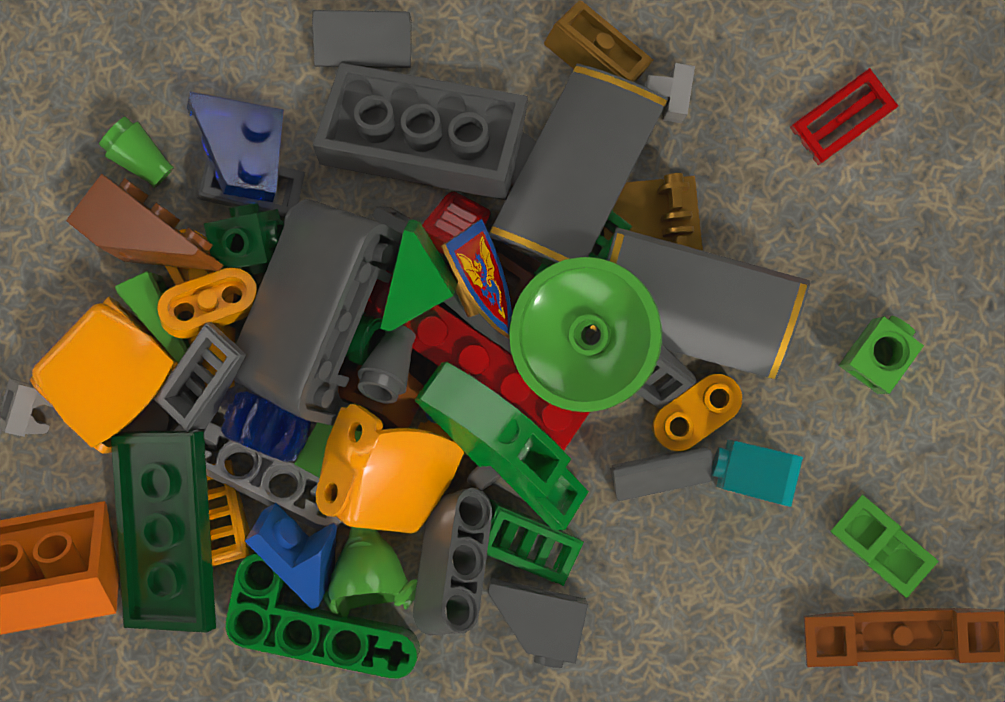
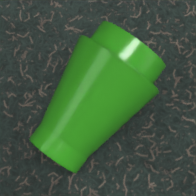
[99,117,174,188]

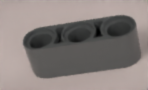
[413,488,492,635]

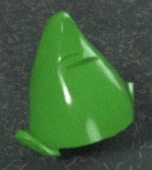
[322,527,417,618]

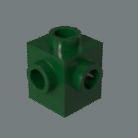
[204,203,284,275]

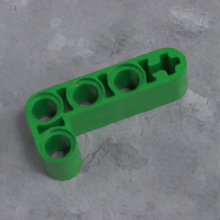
[226,552,420,678]

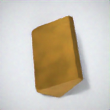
[544,0,653,83]

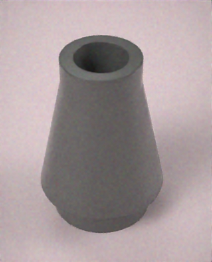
[358,325,416,403]

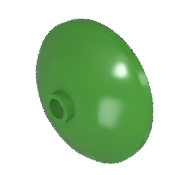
[509,257,662,412]

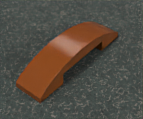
[804,608,1005,667]

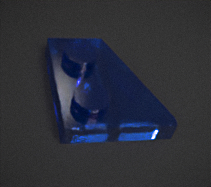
[187,92,284,202]

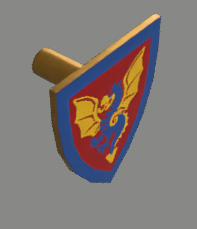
[441,219,512,339]

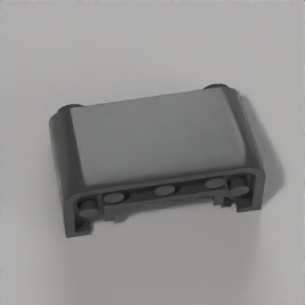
[234,199,403,426]

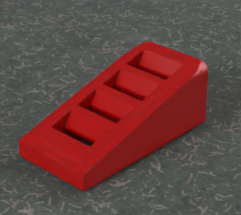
[422,191,491,255]

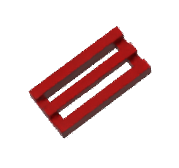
[790,68,898,166]

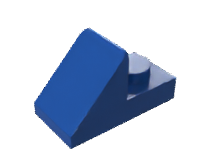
[245,503,337,609]

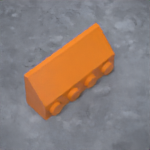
[0,501,119,635]

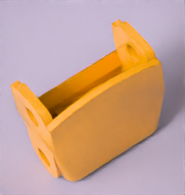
[29,296,178,454]
[316,404,464,534]

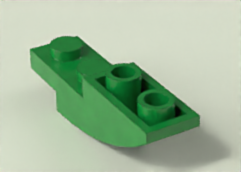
[415,362,589,530]

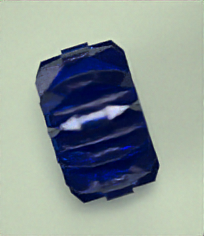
[221,391,311,462]

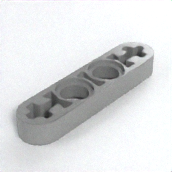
[175,423,343,531]

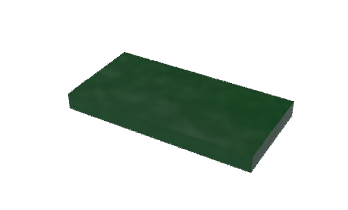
[111,431,216,633]

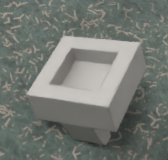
[644,63,695,123]
[0,378,53,437]

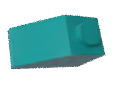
[712,439,803,507]

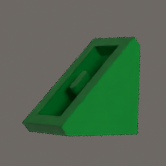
[380,219,457,331]

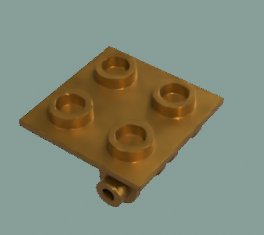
[603,173,703,251]

